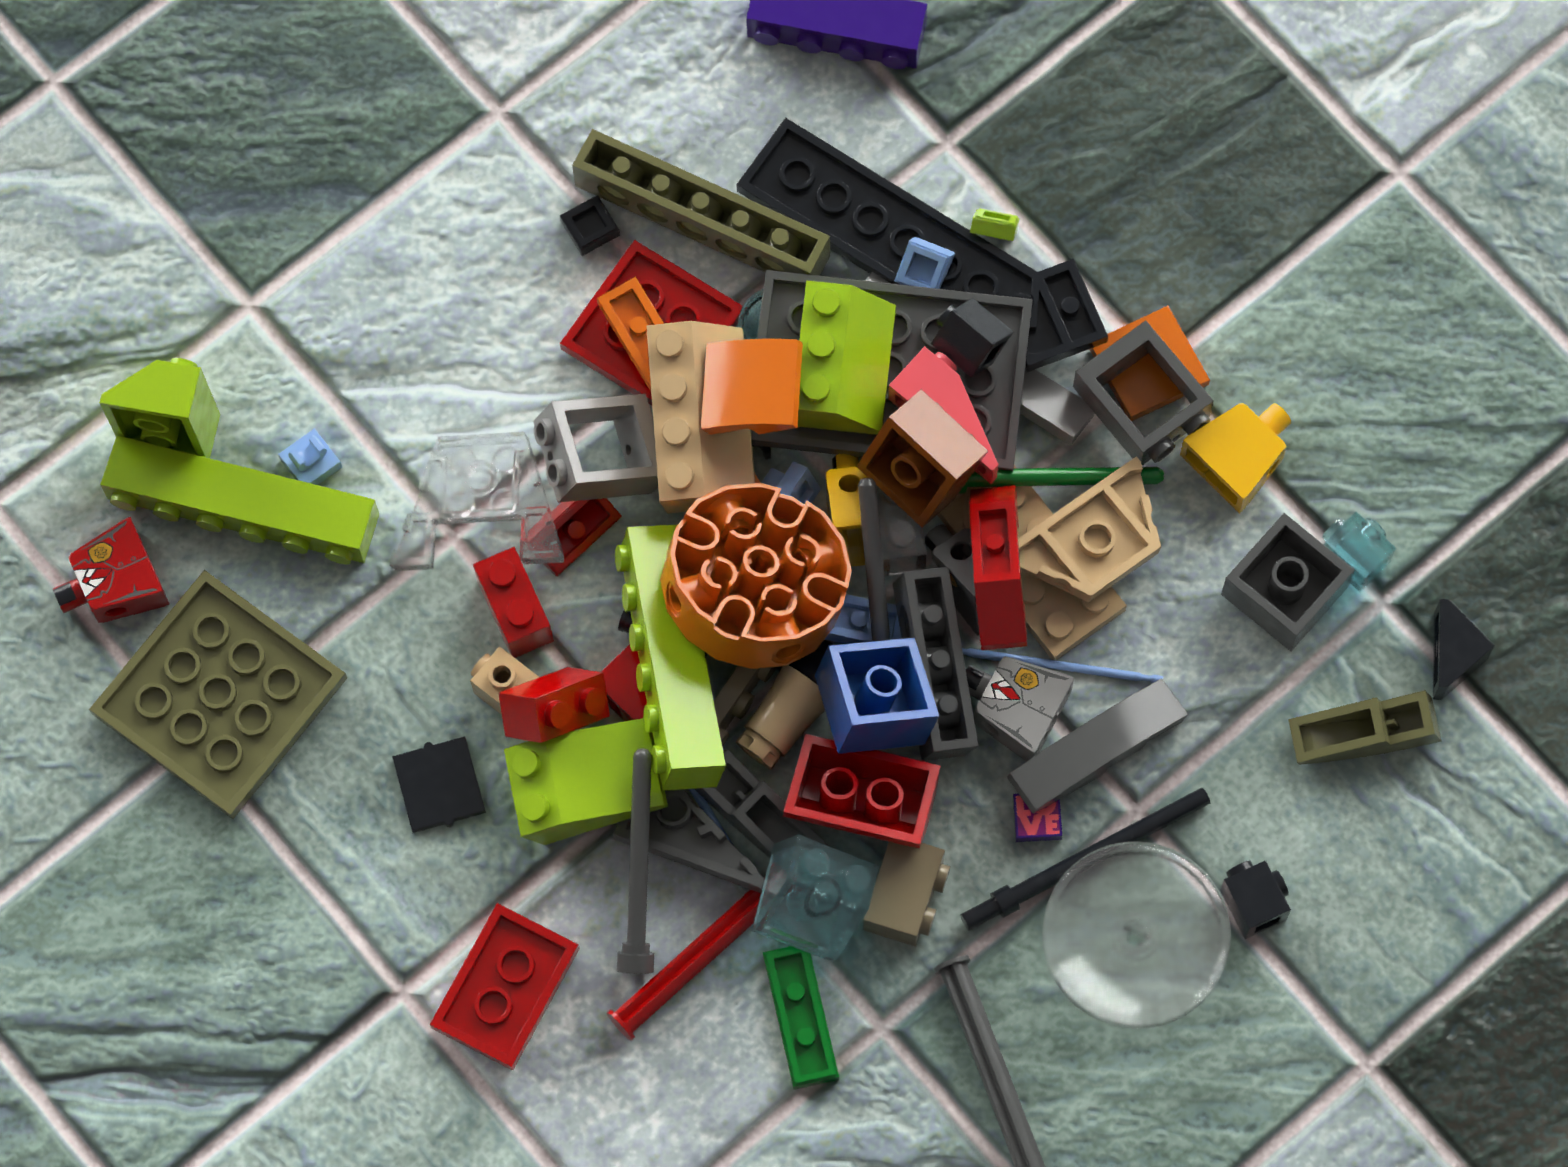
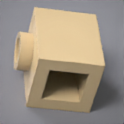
[470,646,539,715]

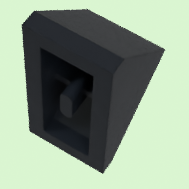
[1433,599,1495,700]

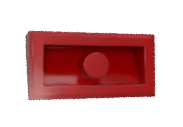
[521,498,622,577]

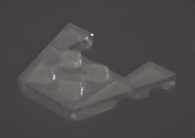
[390,431,564,571]

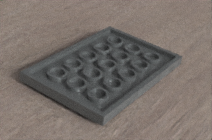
[751,270,1033,471]

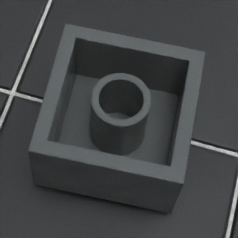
[1221,513,1355,651]

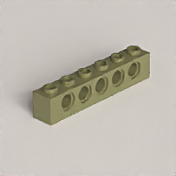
[572,129,830,276]

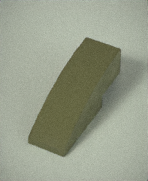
[1288,690,1442,765]

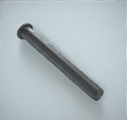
[934,955,1045,1167]

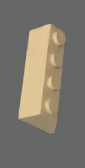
[646,321,755,514]

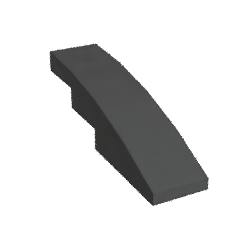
[1007,678,1188,814]

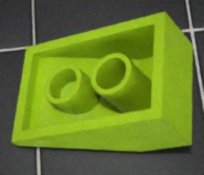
[504,718,668,845]

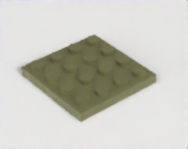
[89,570,347,819]

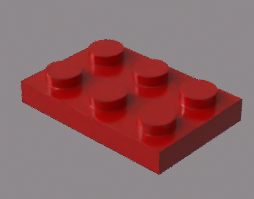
[429,903,580,1071]

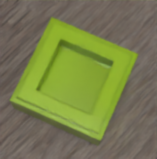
[970,208,1020,241]

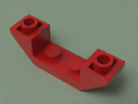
[969,485,1027,651]

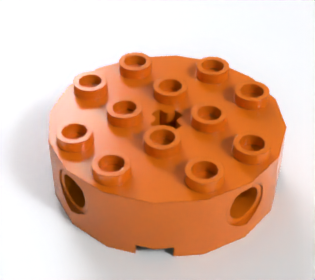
[660,483,852,669]

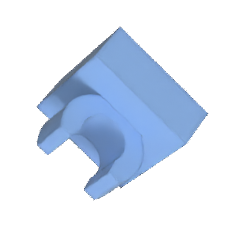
[278,428,343,485]
[761,461,821,504]

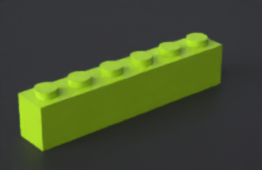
[100,435,380,565]
[615,524,726,791]

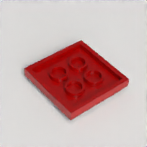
[560,240,745,406]

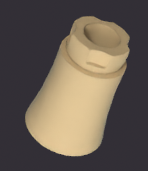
[736,665,825,769]

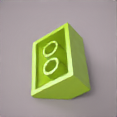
[798,280,896,435]
[99,358,221,458]

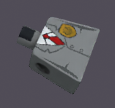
[966,657,1074,762]

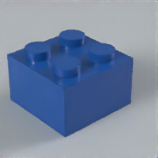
[815,637,939,754]

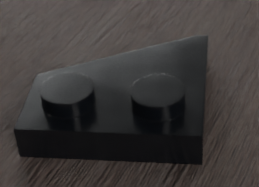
[1025,259,1108,372]

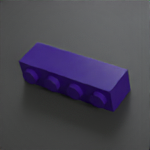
[746,0,927,69]

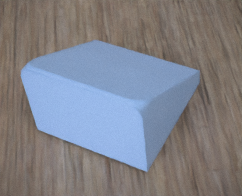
[894,237,955,289]

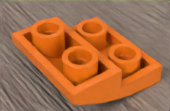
[701,339,803,435]

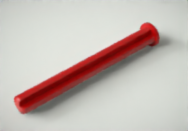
[606,865,796,1041]

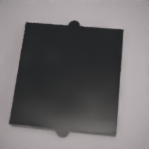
[392,736,486,833]

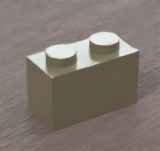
[863,842,950,947]

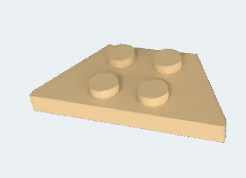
[1018,456,1161,603]

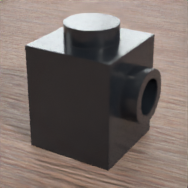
[931,298,1013,378]
[1220,860,1291,939]

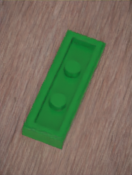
[763,942,839,1090]

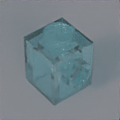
[1322,512,1396,592]

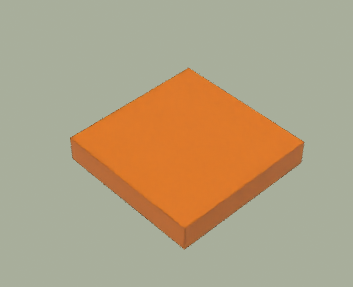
[1089,306,1210,421]

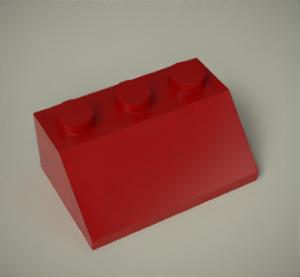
[783,734,941,849]

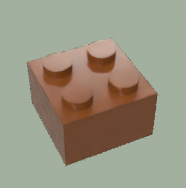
[856,389,988,528]

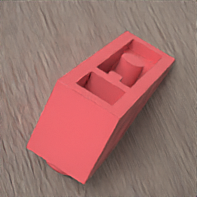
[888,346,998,484]

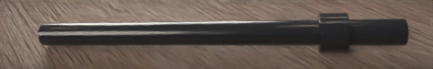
[960,787,1211,931]

